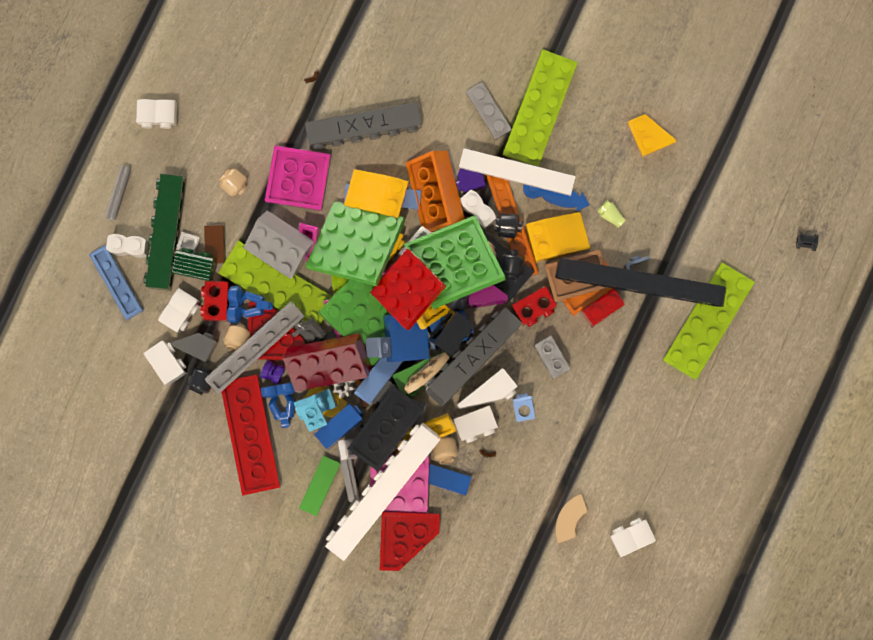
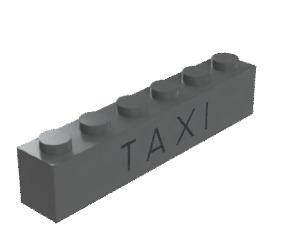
[305,102,422,150]
[425,307,522,407]

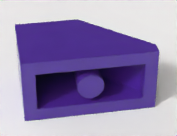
[455,149,486,195]

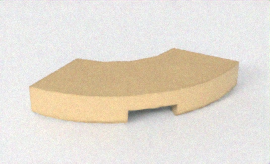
[404,353,449,394]
[555,494,588,543]

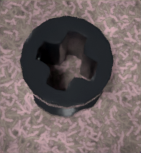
[796,231,819,251]

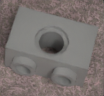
[534,336,570,380]

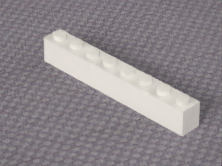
[325,422,441,561]

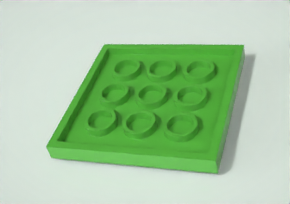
[306,201,405,286]
[404,215,505,309]
[318,270,390,366]

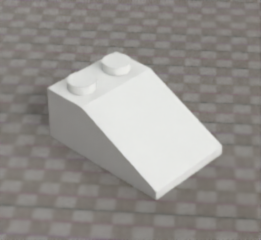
[457,368,518,409]

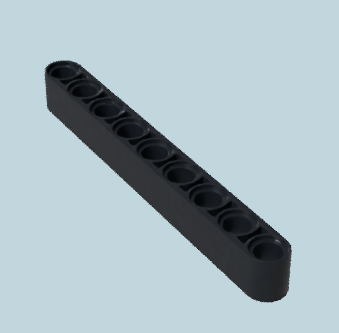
[555,258,727,307]

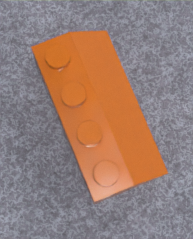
[405,151,465,232]

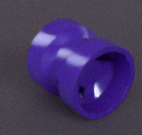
[260,360,285,384]

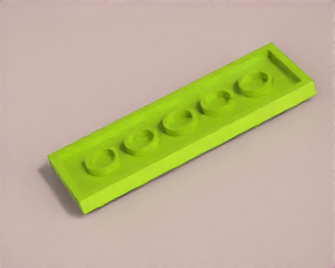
[503,49,578,167]
[218,241,332,326]
[662,263,755,380]

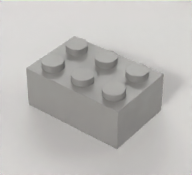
[244,211,315,279]

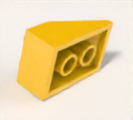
[344,169,409,218]
[525,212,591,263]

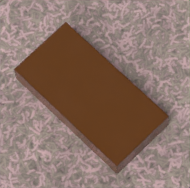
[204,225,225,264]

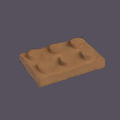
[544,250,606,302]

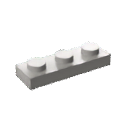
[466,82,512,141]

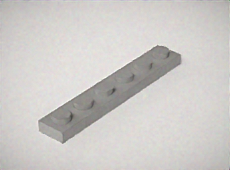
[205,302,305,394]

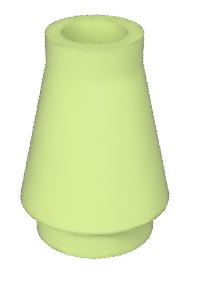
[597,200,626,228]

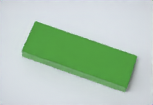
[299,455,341,516]

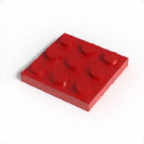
[370,248,446,331]

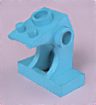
[294,388,337,432]

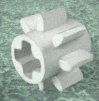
[333,380,357,398]

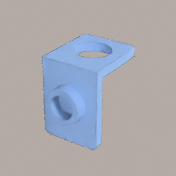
[513,393,535,422]

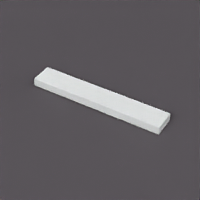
[459,149,575,196]

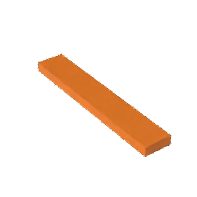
[486,175,539,276]

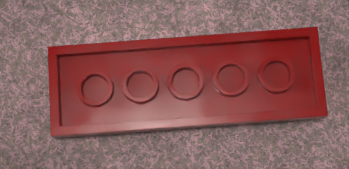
[221,374,281,496]

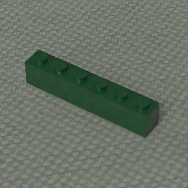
[143,174,186,291]

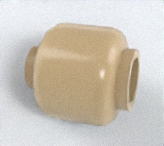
[218,168,247,197]
[223,323,250,352]
[432,435,458,464]

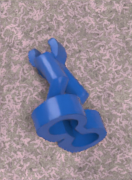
[227,286,273,323]
[260,383,295,428]

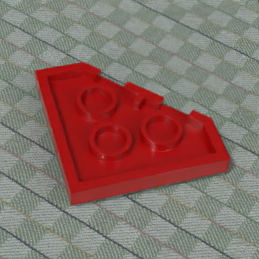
[248,302,305,360]
[379,512,440,571]

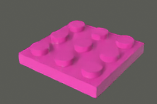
[265,145,331,211]
[370,453,429,513]

